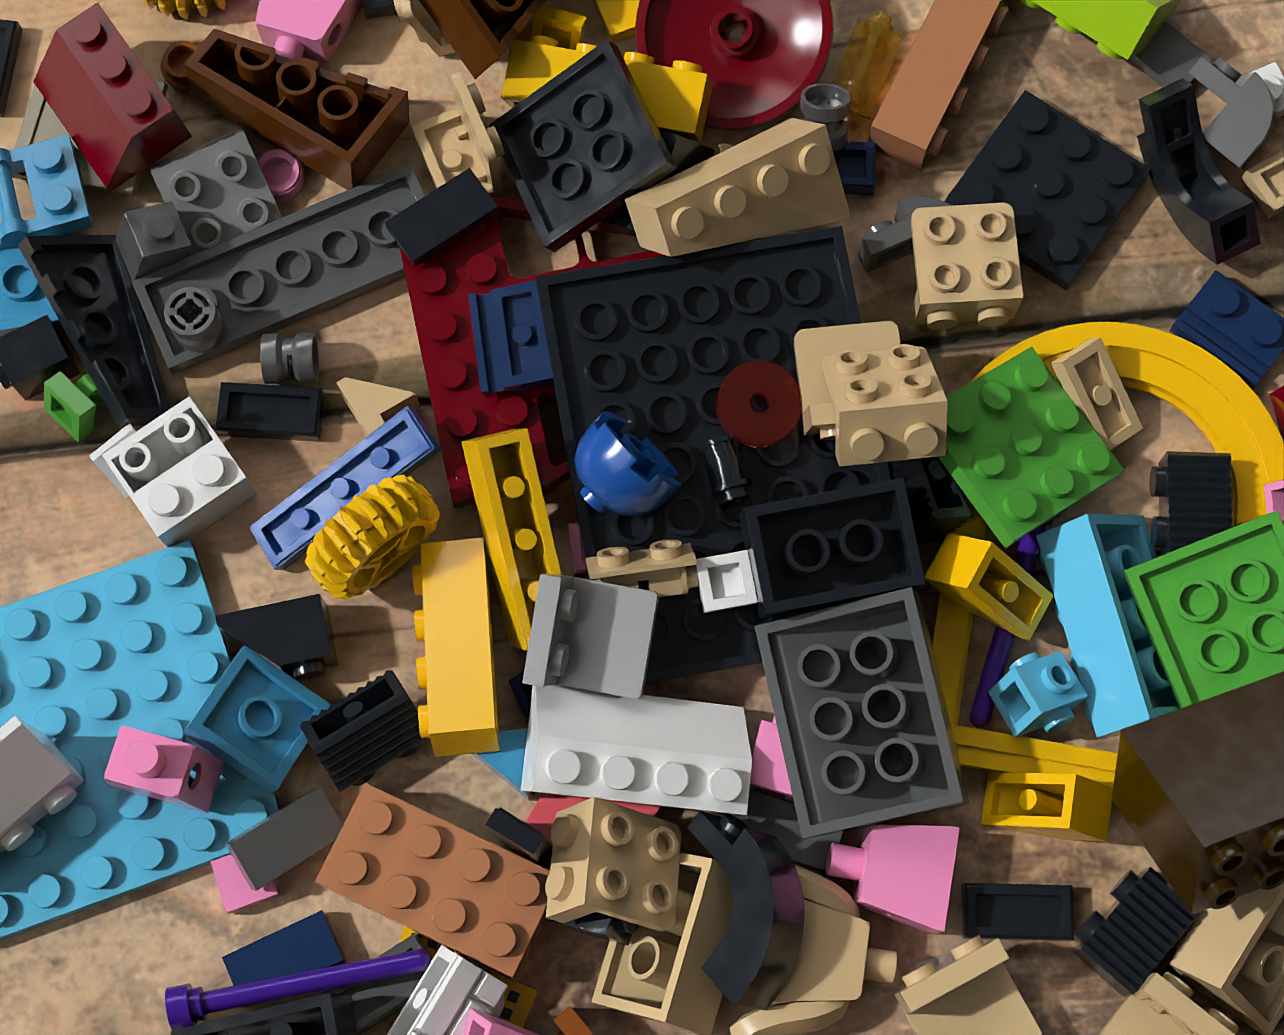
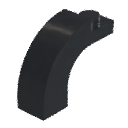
[1137,78,1261,265]
[687,811,805,1011]

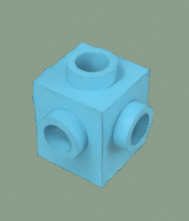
[988,651,1088,737]

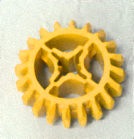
[305,474,440,600]

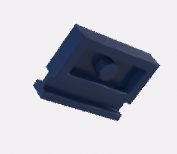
[1169,270,1284,390]
[468,280,554,398]

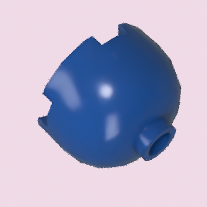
[574,411,681,516]

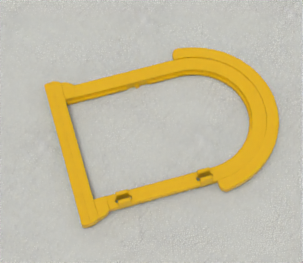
[932,322,1284,788]

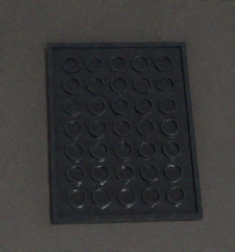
[535,226,891,684]

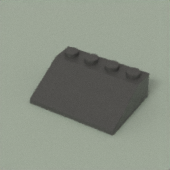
[755,587,970,839]

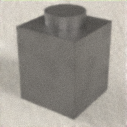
[115,201,191,281]

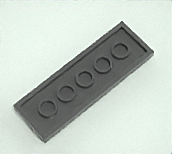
[131,164,425,375]

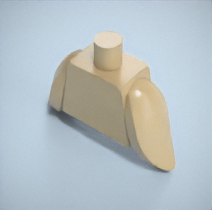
[729,864,897,1035]

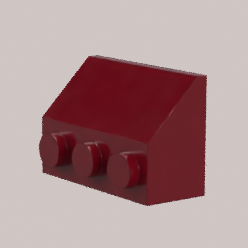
[33,2,192,192]

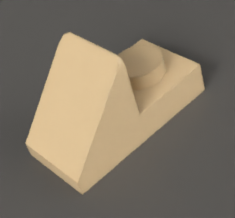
[336,377,421,436]

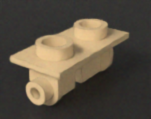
[585,540,698,597]

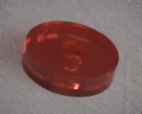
[716,361,802,447]

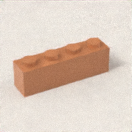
[868,0,1010,170]

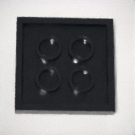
[489,39,677,252]
[944,90,1151,291]

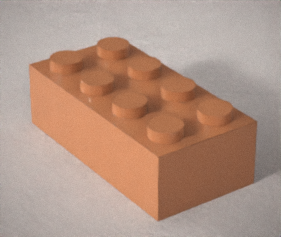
[315,783,550,981]

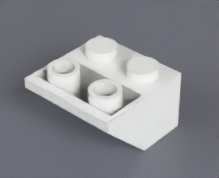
[102,396,257,548]

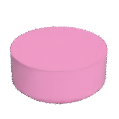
[257,149,305,202]

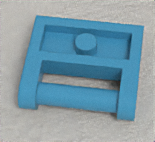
[0,134,94,248]

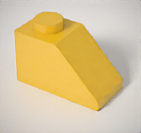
[924,533,1054,641]
[981,772,1113,842]

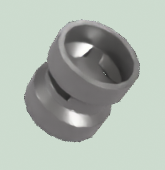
[800,83,851,152]
[164,287,225,352]
[260,332,319,384]

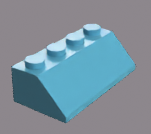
[1036,514,1180,738]

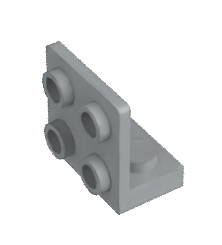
[150,128,282,256]
[522,574,659,699]

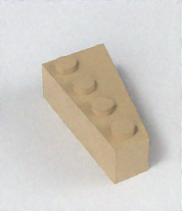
[625,118,851,257]

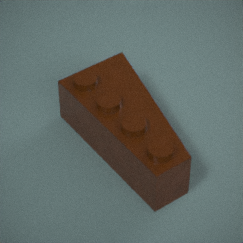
[419,0,546,79]
[184,29,410,190]

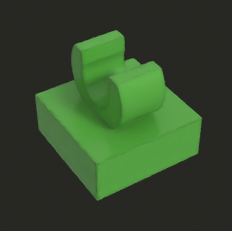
[44,371,104,443]

